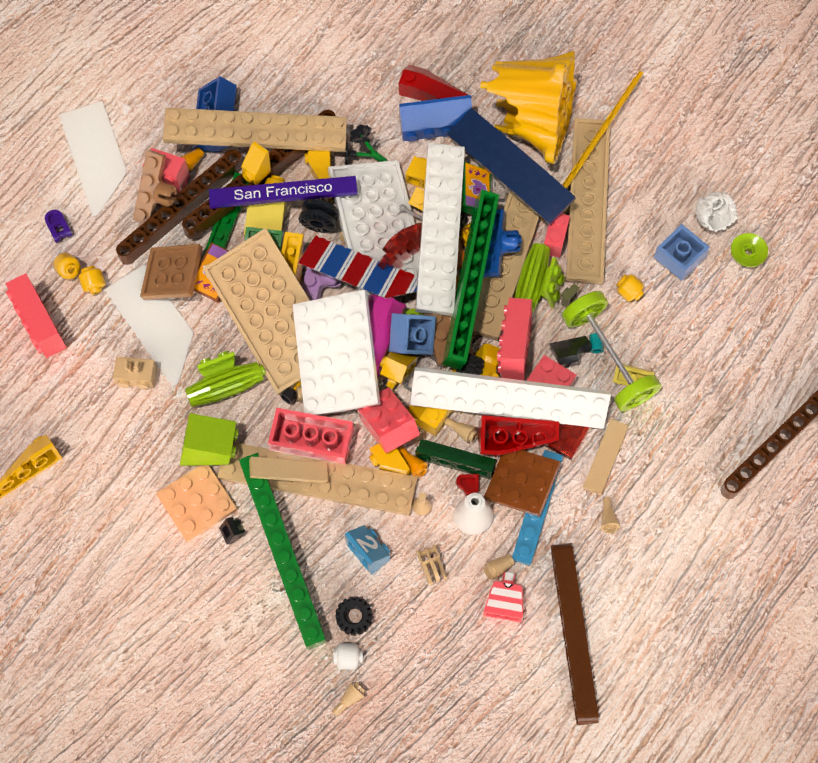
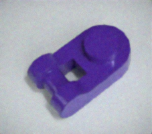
[44,210,73,243]

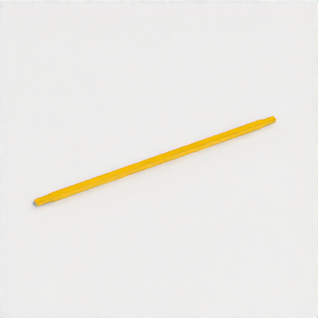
[541,70,644,221]

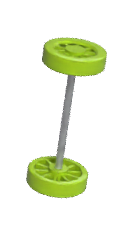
[562,291,662,412]

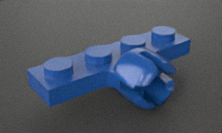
[483,209,522,277]

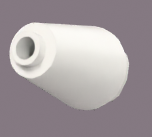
[454,493,493,535]

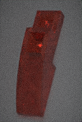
[377,223,422,270]

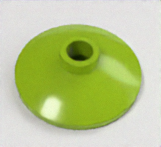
[731,233,768,267]

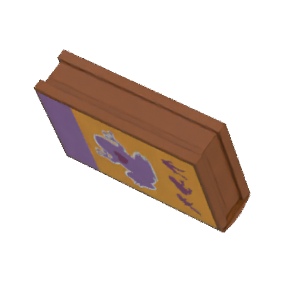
[194,243,229,303]

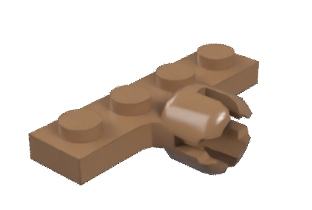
[132,150,177,224]

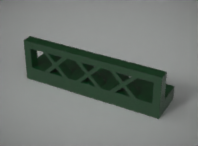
[415,439,496,480]

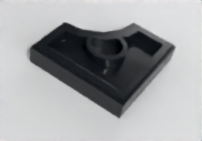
[549,336,592,365]

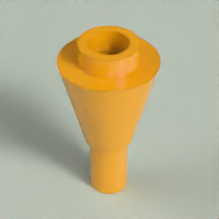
[398,447,428,477]

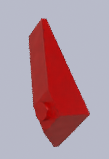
[398,65,468,101]
[478,415,559,456]

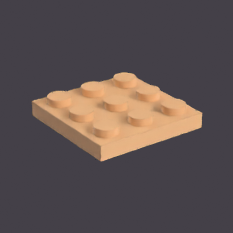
[156,465,238,542]

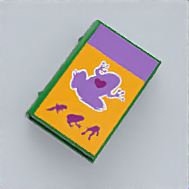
[461,162,491,215]

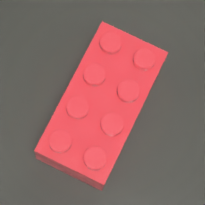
[5,273,67,358]
[497,298,532,381]
[268,408,354,465]

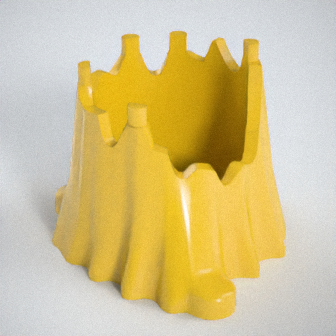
[480,51,577,164]

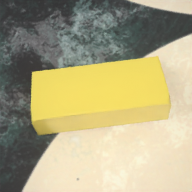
[612,363,655,386]

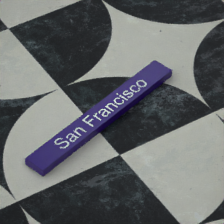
[209,176,358,209]

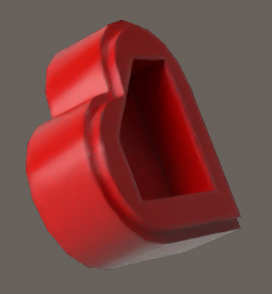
[456,474,479,496]

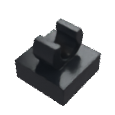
[219,517,245,545]

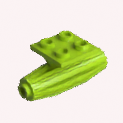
[515,243,565,314]
[185,351,266,407]

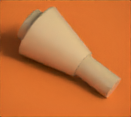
[444,417,479,444]
[412,493,432,515]
[600,497,620,534]
[332,682,366,717]

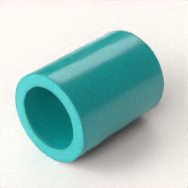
[589,333,604,354]

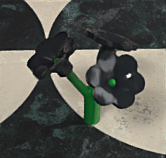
[345,124,388,165]

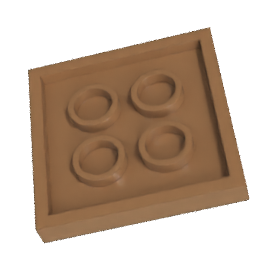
[140,244,203,300]

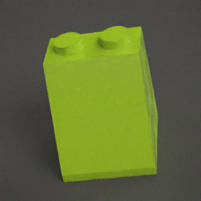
[179,413,239,466]

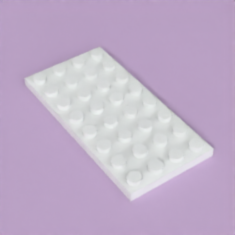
[328,160,420,298]

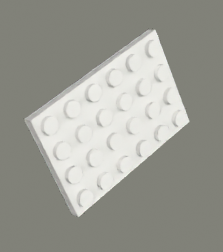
[293,290,380,416]

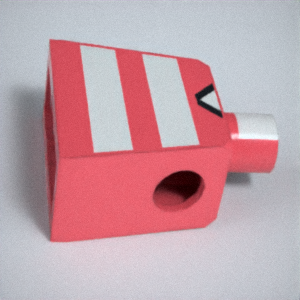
[483,572,523,623]

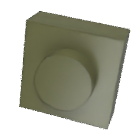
[561,284,580,308]

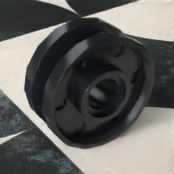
[298,199,339,233]

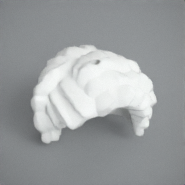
[695,192,738,232]

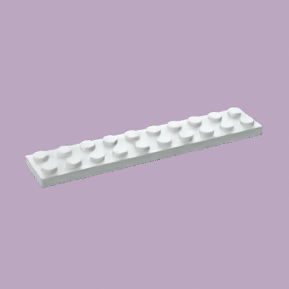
[415,143,465,316]
[410,367,611,429]

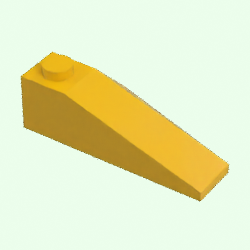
[407,369,456,437]
[0,434,62,499]

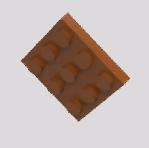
[484,450,561,517]

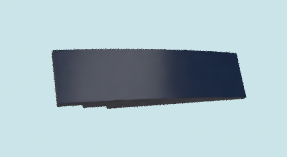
[447,108,576,226]

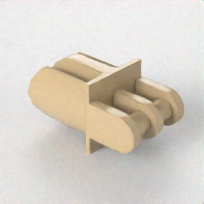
[416,544,448,586]

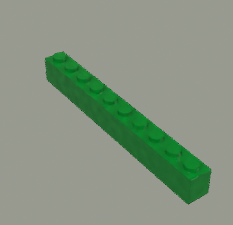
[442,189,499,370]
[239,453,327,650]

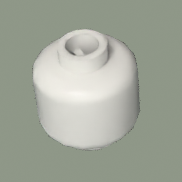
[333,643,363,670]

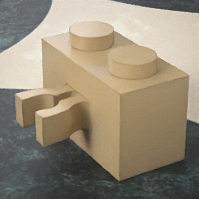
[113,357,157,389]

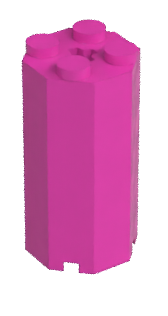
[368,294,407,379]

